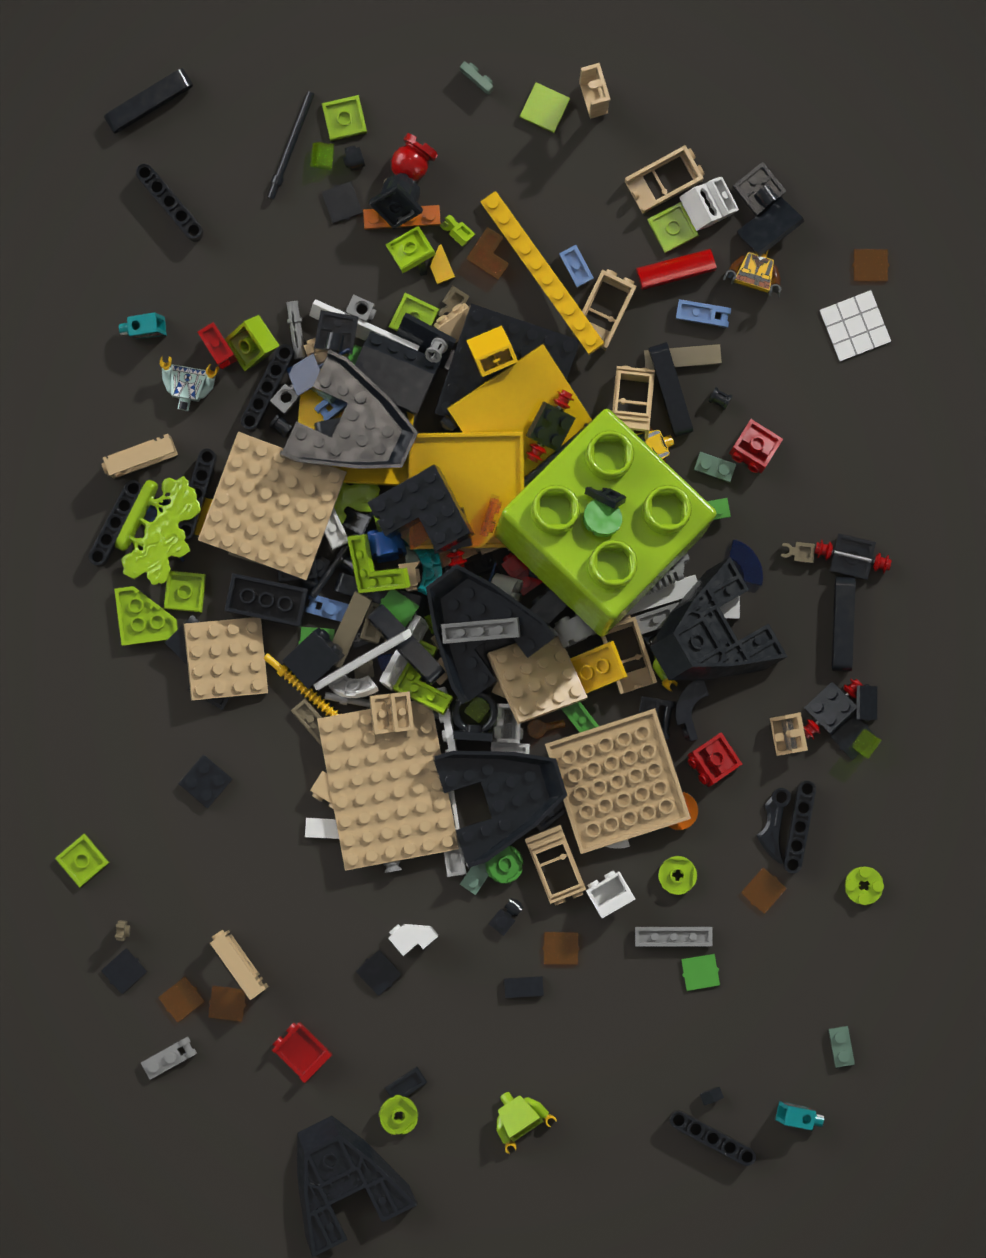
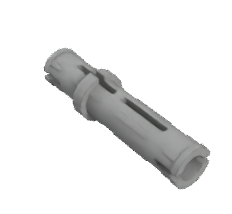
[286,301,306,360]

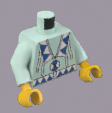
[159,357,219,411]

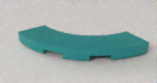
[404,533,442,595]

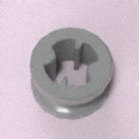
[383,860,402,873]

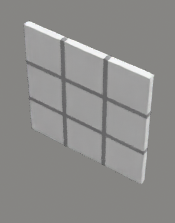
[819,290,891,361]

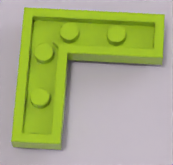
[347,534,411,593]
[393,640,453,715]

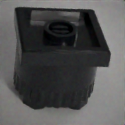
[369,173,423,229]

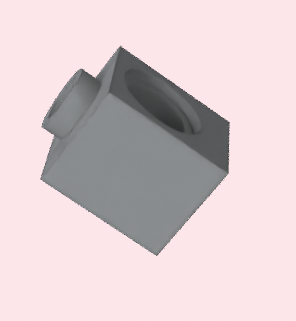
[346,294,377,323]
[270,384,300,415]

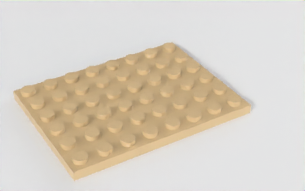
[317,701,459,871]

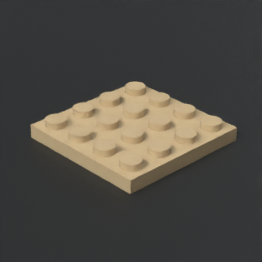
[184,617,268,701]
[487,629,588,724]

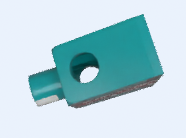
[119,312,167,339]
[775,1101,824,1130]

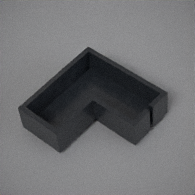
[367,464,475,553]

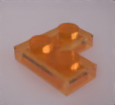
[467,227,509,280]

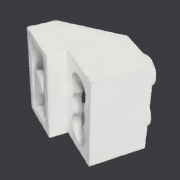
[679,176,739,231]
[586,870,635,918]
[388,924,438,956]

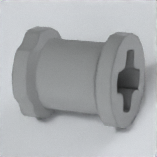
[425,338,448,363]

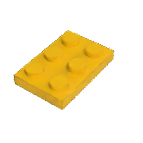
[570,641,628,694]

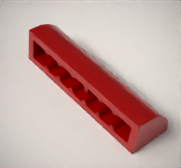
[636,249,717,290]

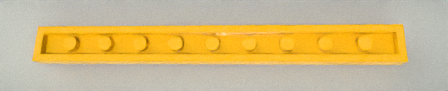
[480,191,605,355]

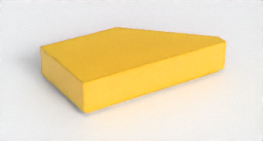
[430,244,455,285]

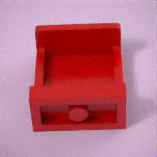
[197,322,237,370]
[272,1022,332,1083]

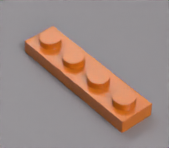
[363,205,441,230]

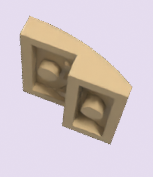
[369,691,414,734]

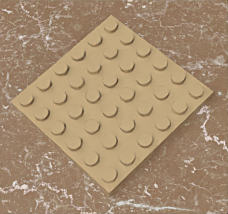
[198,432,347,580]
[545,708,691,854]

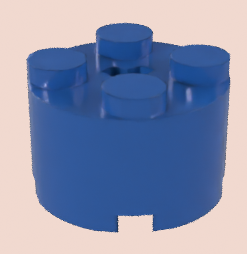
[367,530,407,563]

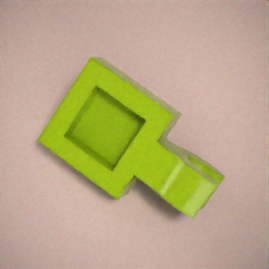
[440,215,476,247]

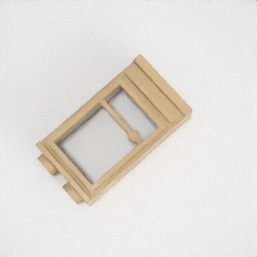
[579,63,611,119]
[625,145,705,214]
[572,269,637,350]
[612,366,655,439]
[101,434,178,479]
[601,614,657,694]
[525,825,586,906]
[210,930,269,1000]

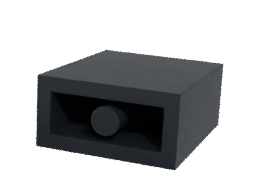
[282,628,345,689]

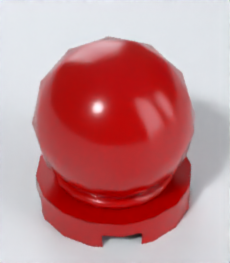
[391,133,438,181]

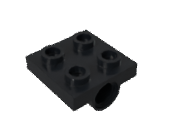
[732,162,786,216]
[314,310,359,355]

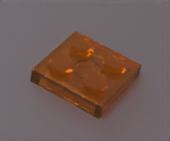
[480,494,502,537]

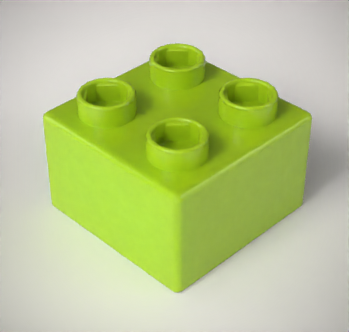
[494,409,717,636]

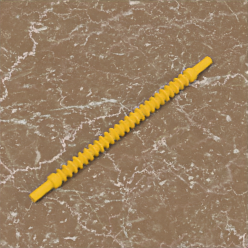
[264,653,342,716]

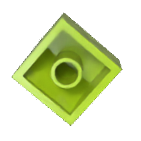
[225,315,280,371]

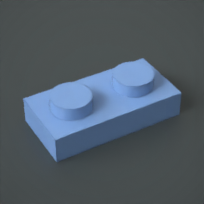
[559,245,594,288]

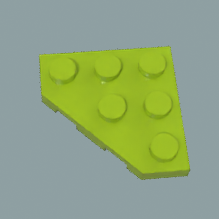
[114,586,178,646]

